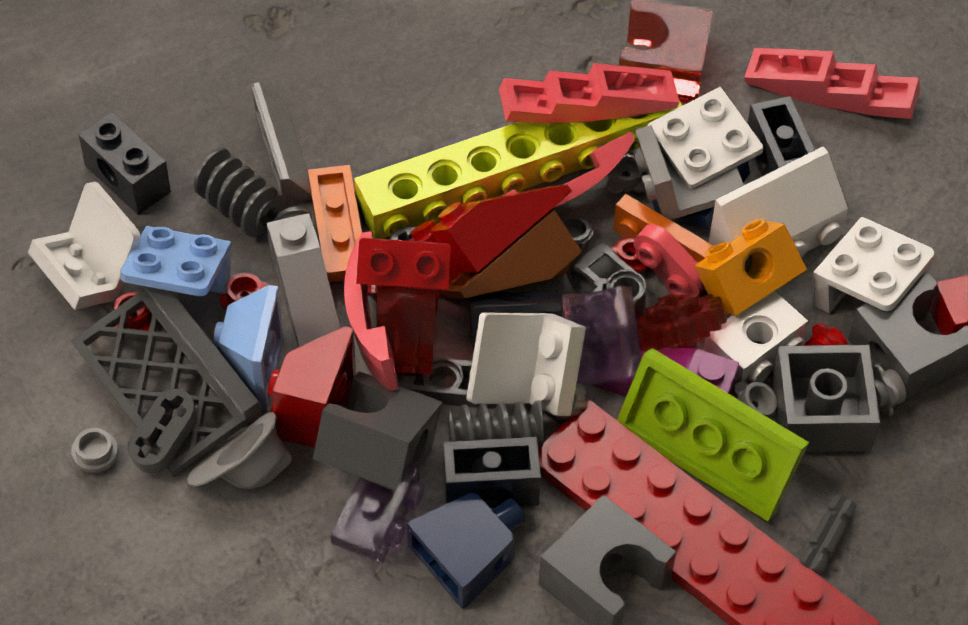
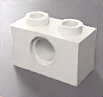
[703,291,808,385]

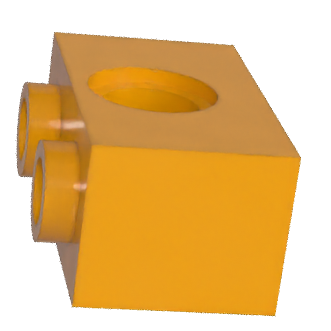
[694,219,807,316]

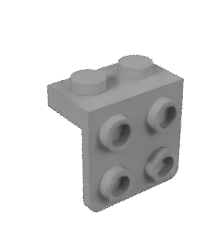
[632,125,744,220]

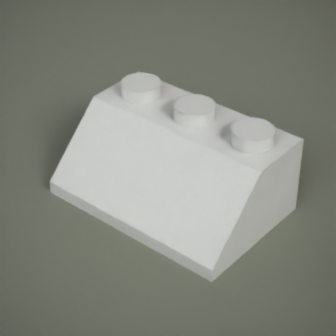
[709,147,848,273]

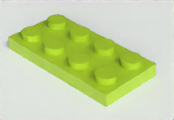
[617,348,809,521]

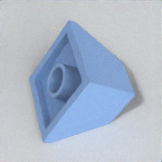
[213,285,283,411]

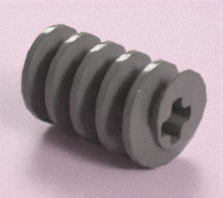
[194,147,289,237]
[448,400,544,447]

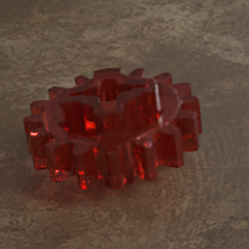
[628,292,727,351]

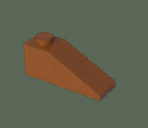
[440,210,582,298]

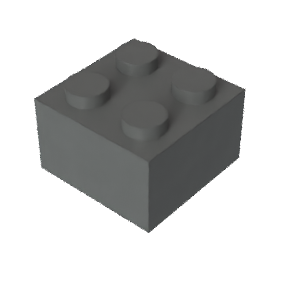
[772,345,880,452]

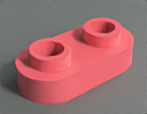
[634,224,705,301]

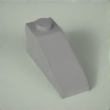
[267,213,340,348]

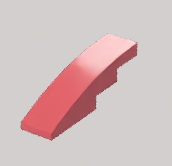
[744,48,921,119]
[499,63,680,123]

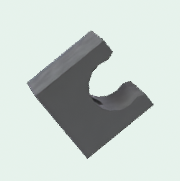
[848,272,968,404]
[313,371,443,492]
[538,494,676,625]

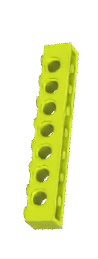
[354,101,683,239]

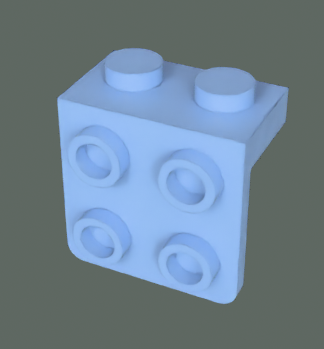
[121,226,231,296]

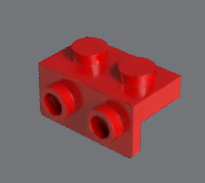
[356,238,452,297]

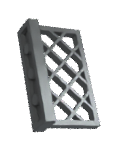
[71,286,264,477]

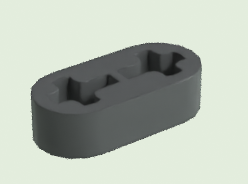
[128,389,198,473]

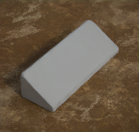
[252,82,312,205]

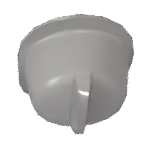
[187,412,292,489]

